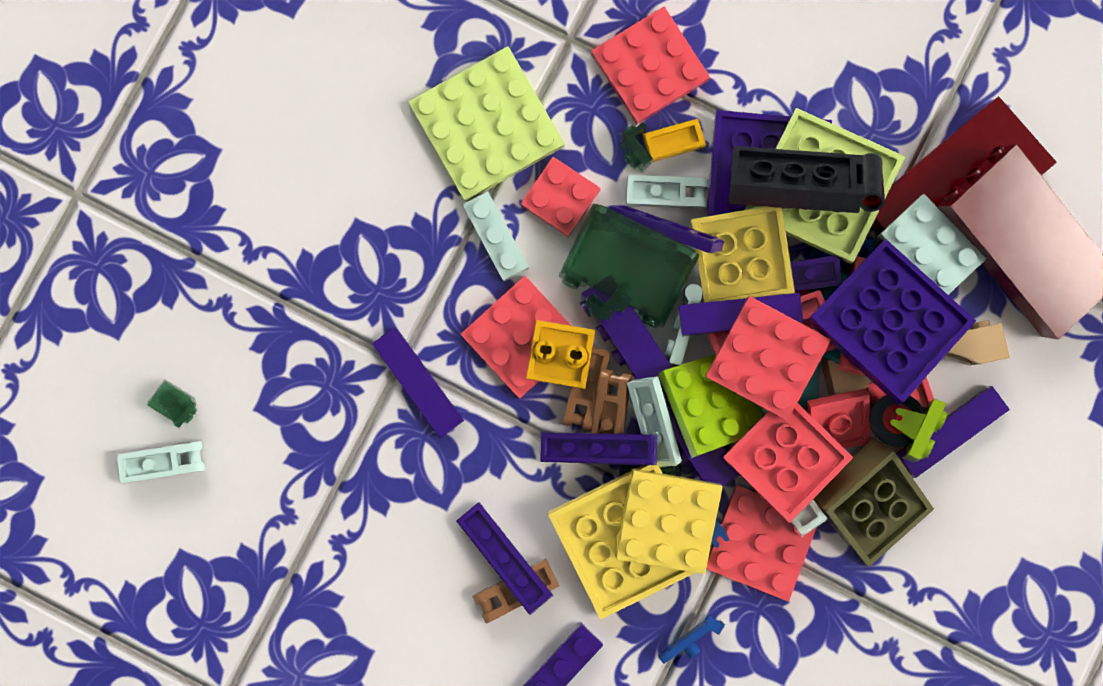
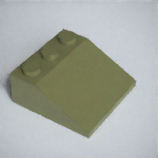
[813,438,934,568]

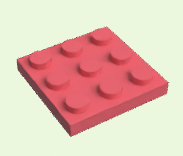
[591,6,710,125]
[461,276,571,399]
[705,296,831,421]
[722,403,853,523]
[706,485,817,602]

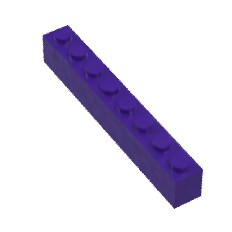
[579,274,740,486]

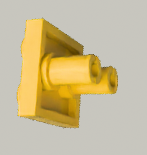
[526,320,595,389]

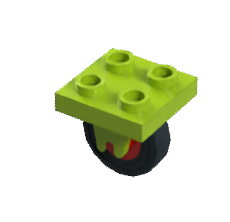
[869,395,948,463]

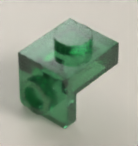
[620,122,653,172]
[584,281,634,322]
[147,379,197,428]

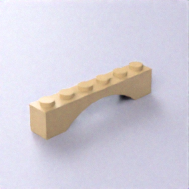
[821,320,1010,396]

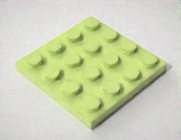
[408,46,565,202]
[745,108,906,265]

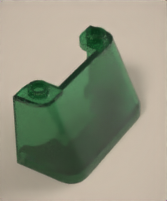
[559,204,699,328]

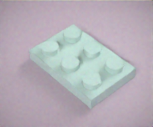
[878,194,986,295]

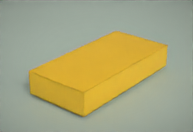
[642,118,706,164]

